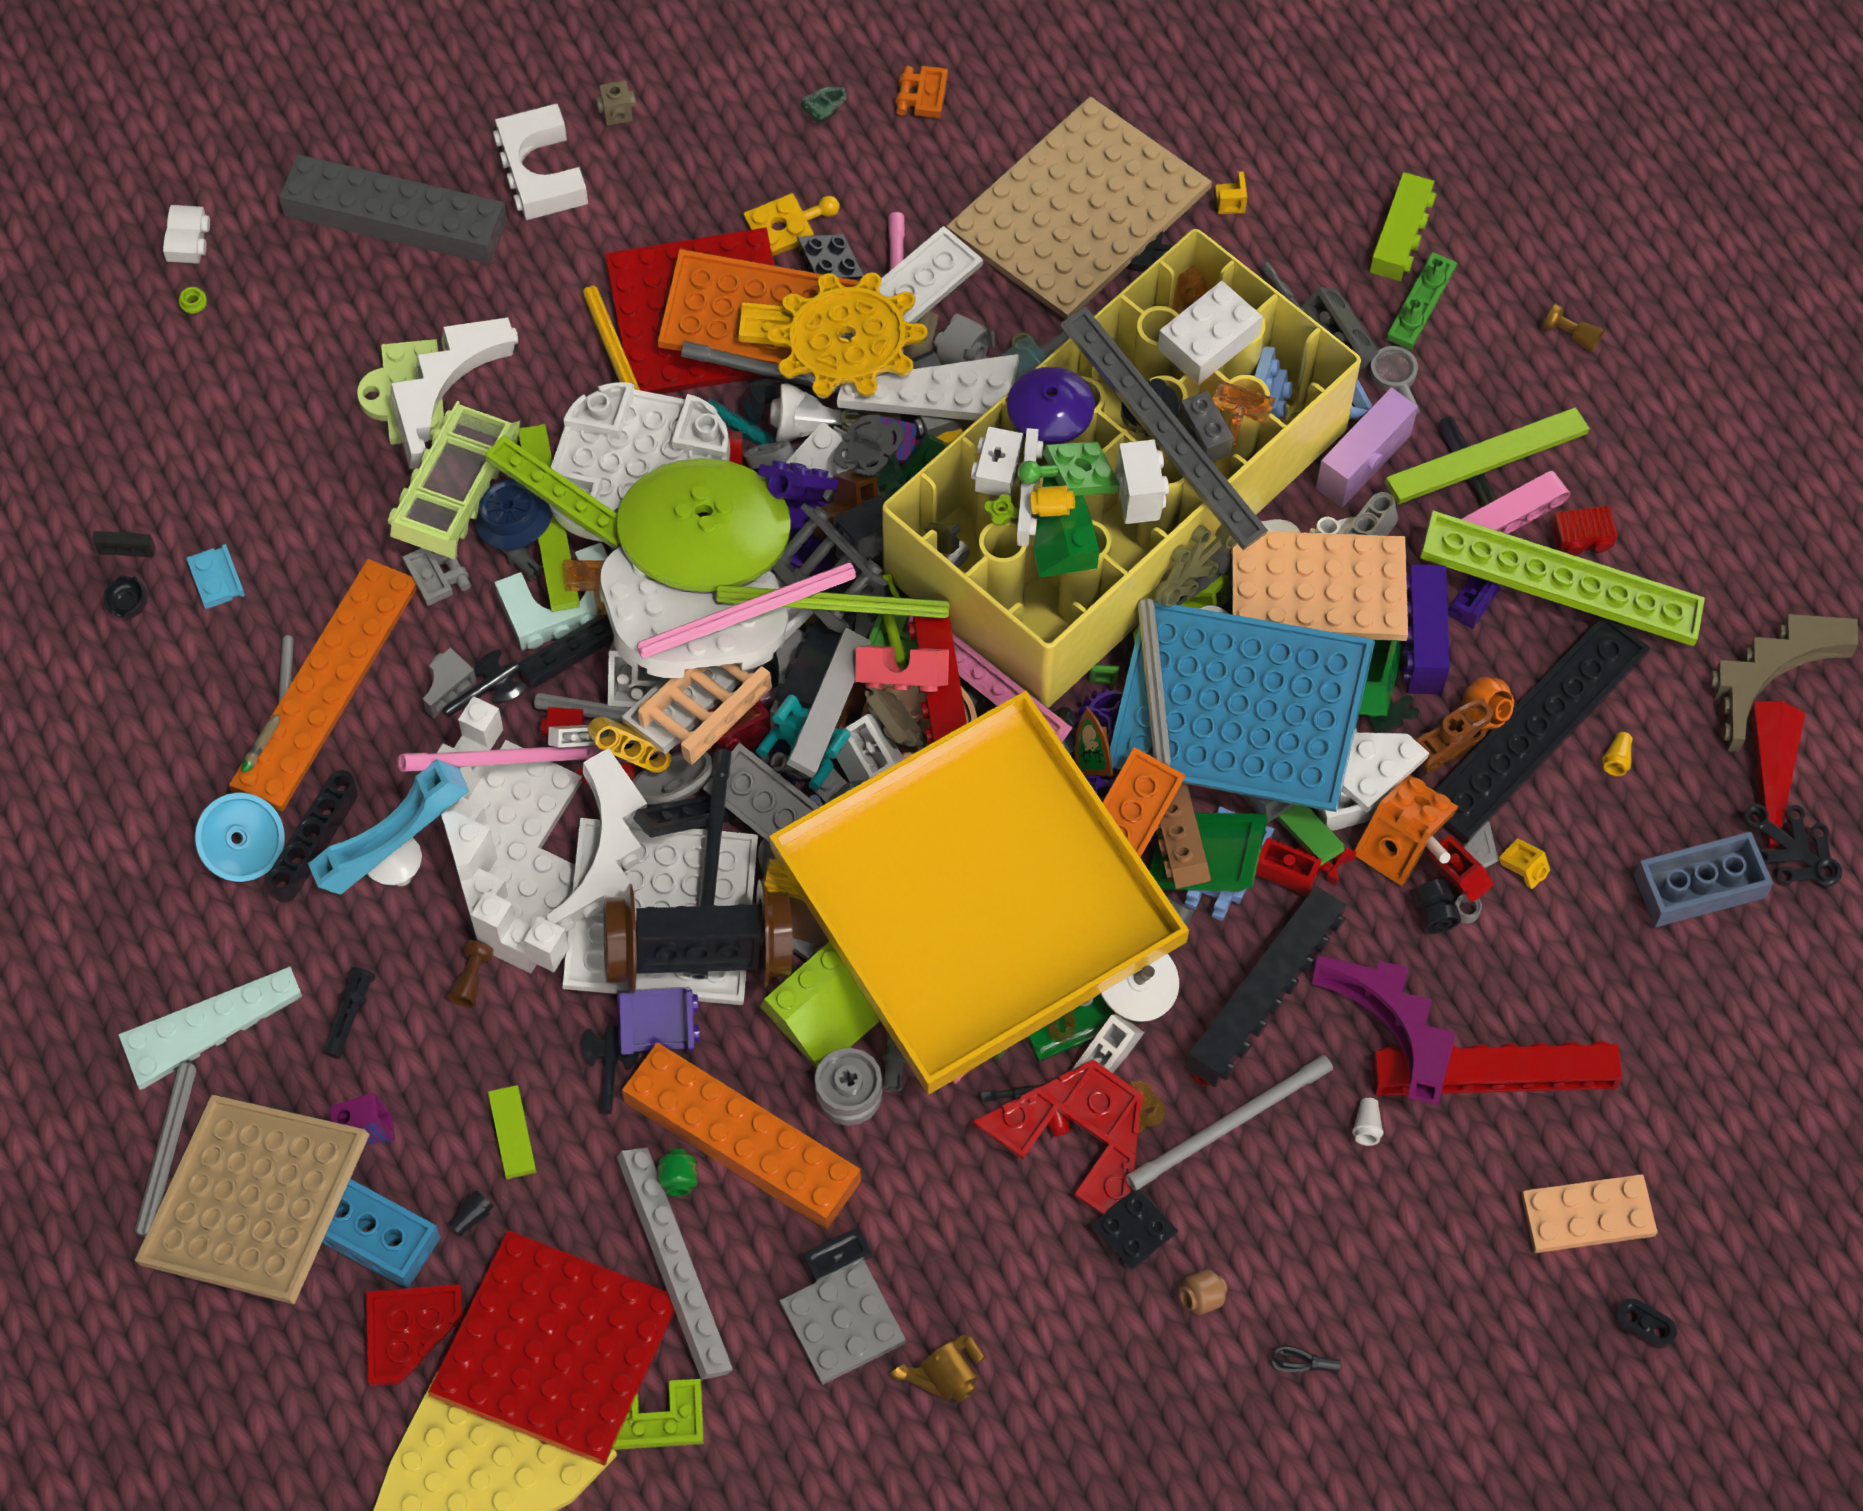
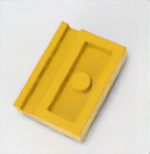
[739,302,793,345]

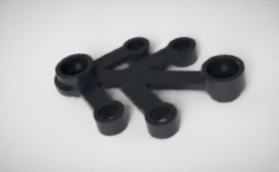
[1742,804,1842,887]

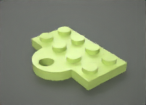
[357,339,444,445]

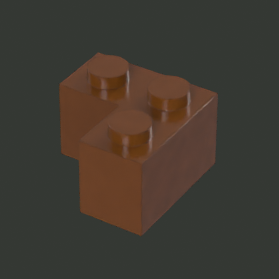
[814,468,878,540]

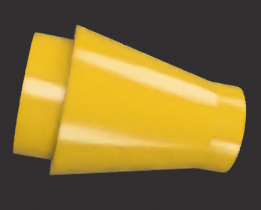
[1602,732,1633,776]

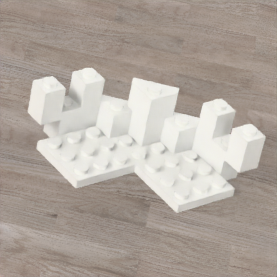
[437,696,582,973]

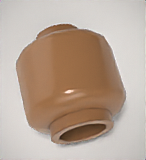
[1179,1269,1227,1315]

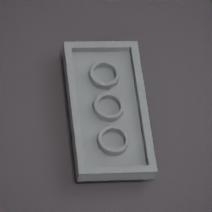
[703,743,820,843]

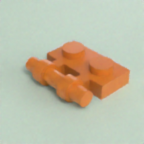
[895,66,948,118]

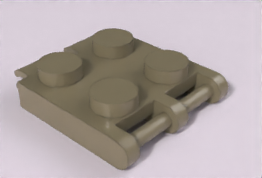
[865,687,927,749]

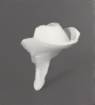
[770,383,859,442]

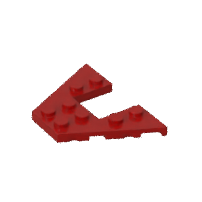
[973,1059,1143,1216]

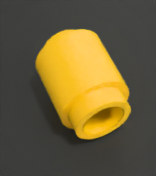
[1031,485,1075,517]

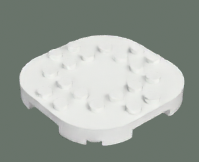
[549,382,730,542]
[599,547,788,678]

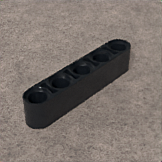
[267,770,358,902]

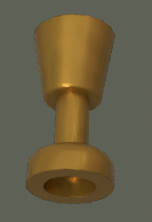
[1543,304,1605,353]

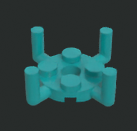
[756,695,851,791]

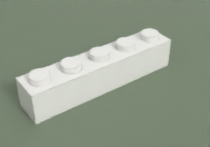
[548,723,635,747]

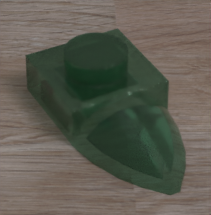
[800,87,847,123]

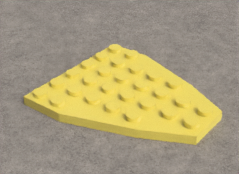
[374,1372,617,1511]

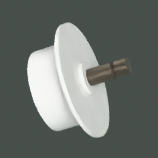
[1101,954,1179,1022]

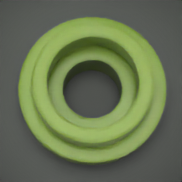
[179,287,207,314]

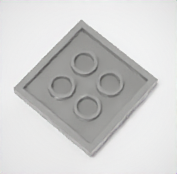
[780,1259,906,1385]

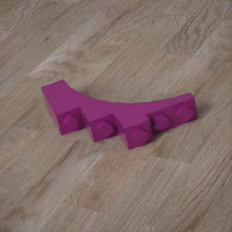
[1312,955,1455,1105]

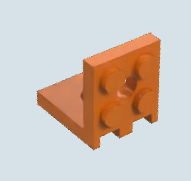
[1354,775,1458,886]

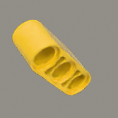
[588,717,671,773]

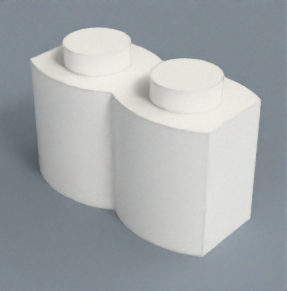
[163,205,210,264]

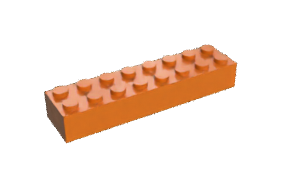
[622,1042,861,1230]

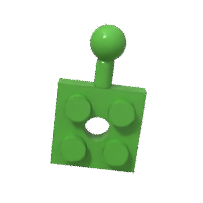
[1018,441,1120,496]

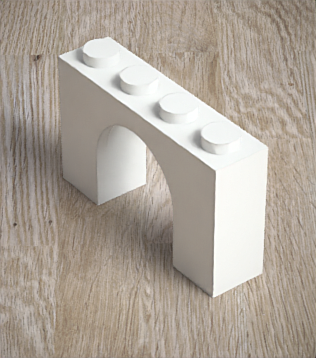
[493,103,588,220]

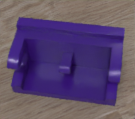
[1448,575,1502,629]

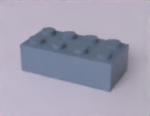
[1634,832,1773,928]

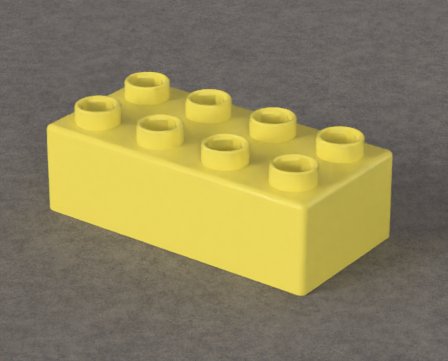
[882,229,1361,708]

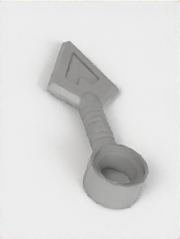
[1455,821,1498,924]

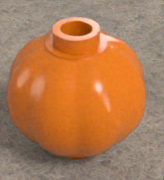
[1461,677,1514,731]

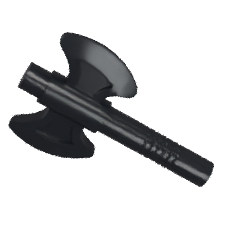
[442,650,527,717]
[582,1025,640,1114]

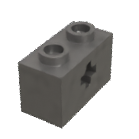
[1178,391,1234,462]

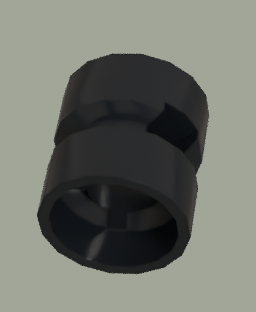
[1412,879,1462,934]

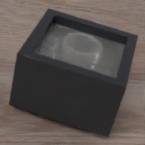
[830,495,886,575]

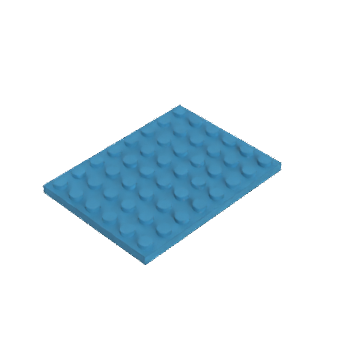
[1110,601,1375,812]

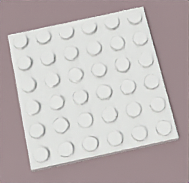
[563,818,758,1005]

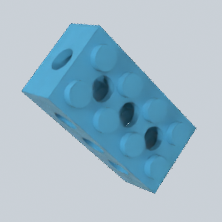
[322,1179,441,1288]

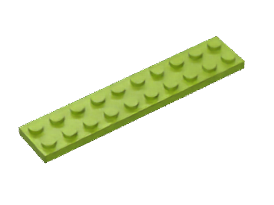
[1420,510,1705,646]

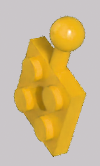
[743,193,840,256]

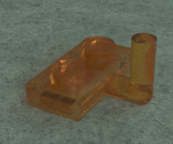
[1213,380,1276,445]

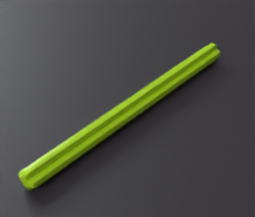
[716,585,949,618]

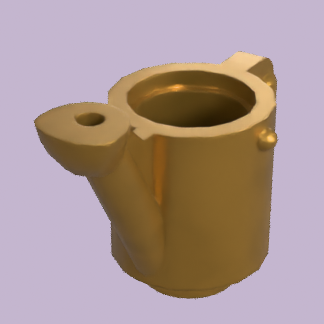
[889,1335,985,1403]

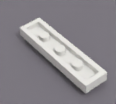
[1017,428,1044,547]

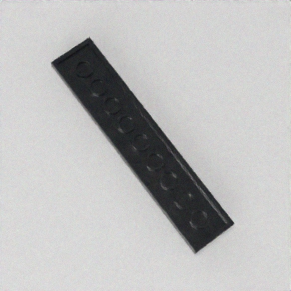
[1435,617,1651,843]

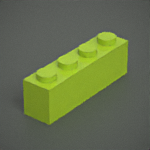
[1370,172,1437,282]

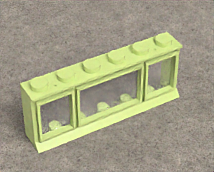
[388,401,520,559]

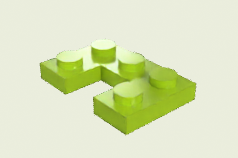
[613,1379,704,1450]

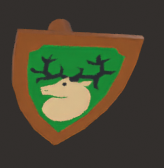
[1074,708,1113,776]

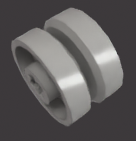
[815,1048,882,1126]

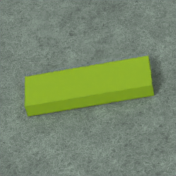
[488,1085,537,1180]

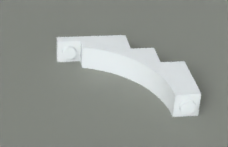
[389,318,518,469]

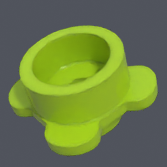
[984,494,1019,526]

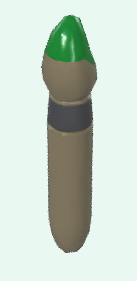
[241,714,280,772]

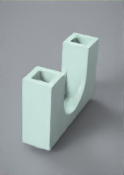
[494,542,608,651]

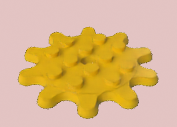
[767,272,928,399]

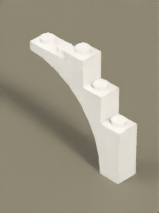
[546,748,647,932]

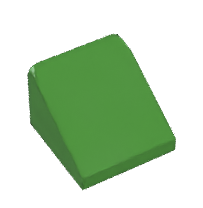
[1089,663,1119,684]

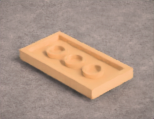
[1521,1174,1657,1253]

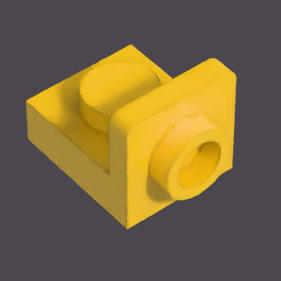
[1499,838,1550,889]

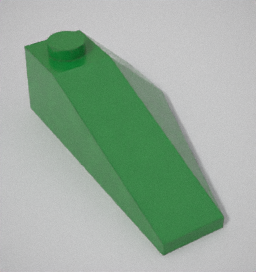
[1033,477,1099,578]

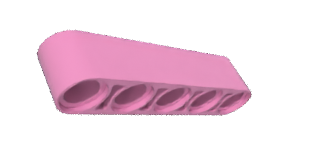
[1462,471,1571,534]

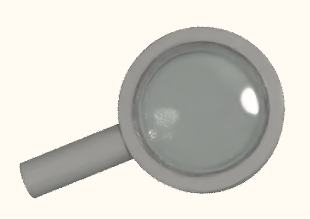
[1370,346,1420,415]

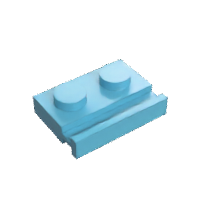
[186,544,245,609]

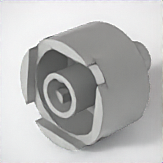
[934,313,995,365]

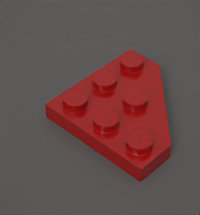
[366,1284,463,1386]

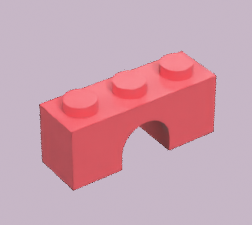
[855,645,949,692]

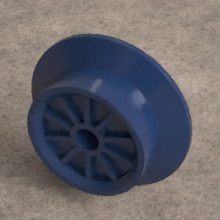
[476,479,553,550]

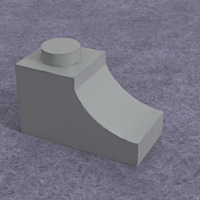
[422,647,477,719]

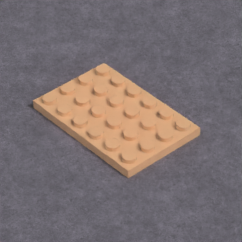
[1232,531,1408,641]

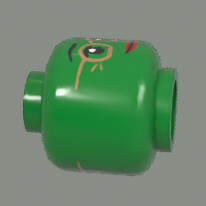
[657,1148,698,1196]

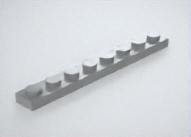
[617,1147,733,1380]

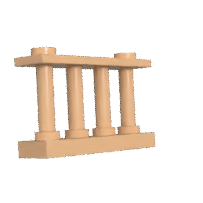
[638,663,772,765]

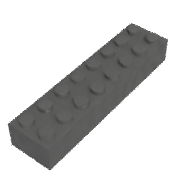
[279,154,507,264]

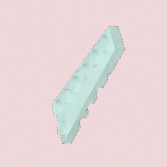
[118,967,302,1090]

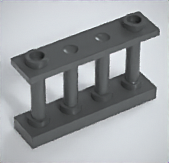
[772,503,888,634]

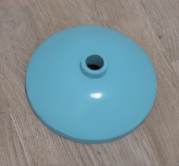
[195,793,285,882]

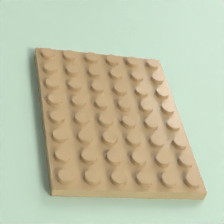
[946,96,1212,320]

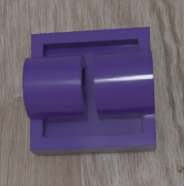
[758,460,839,501]

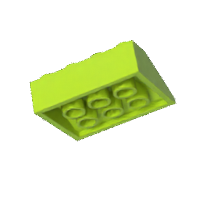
[760,941,880,1069]

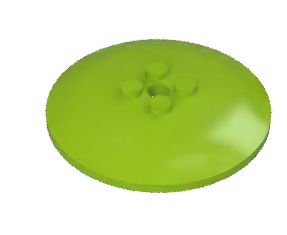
[617,458,790,592]

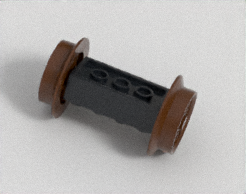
[603,880,792,994]

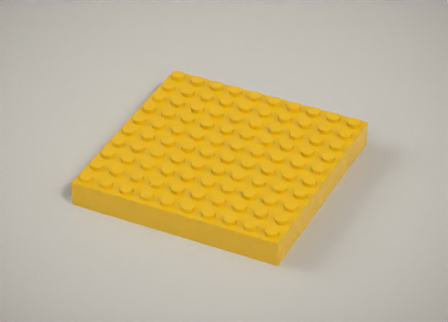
[769,690,1189,1095]

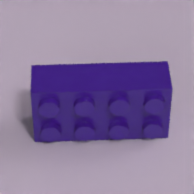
[1402,565,1450,695]

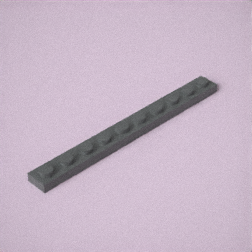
[1061,306,1268,551]

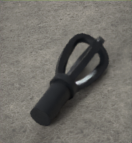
[1272,1345,1341,1373]

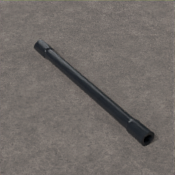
[690,749,732,979]

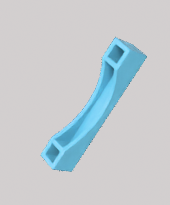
[308,759,469,895]

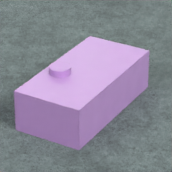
[1316,387,1418,508]

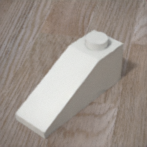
[1071,1014,1144,1073]

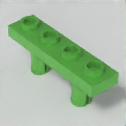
[1386,252,1457,351]

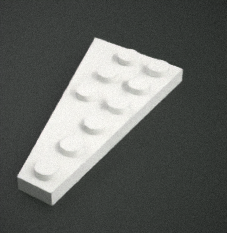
[837,354,1019,421]

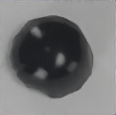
[104,575,148,619]

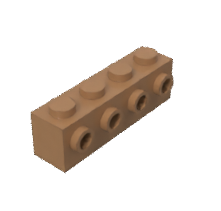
[1156,783,1211,889]

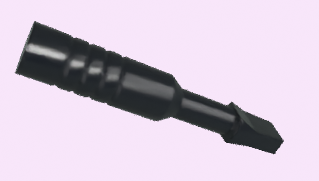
[981,1084,1045,1101]

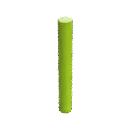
[882,614,907,670]

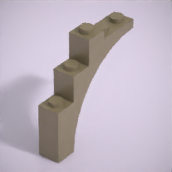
[1710,614,1858,752]

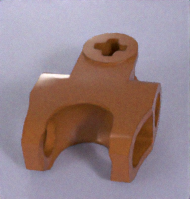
[1416,699,1494,774]

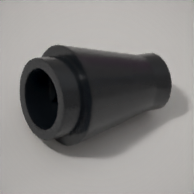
[448,1190,494,1236]

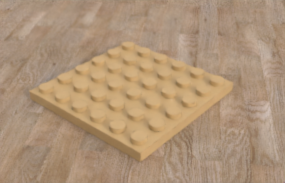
[135,1095,370,1304]

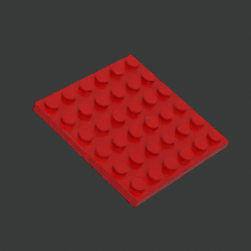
[605,227,775,394]
[428,1230,675,1466]

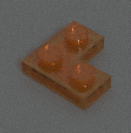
[562,560,608,615]

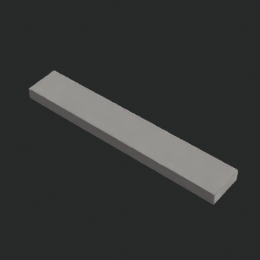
[786,628,871,778]

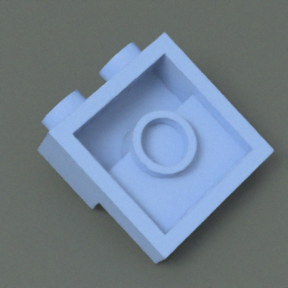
[1255,346,1292,420]

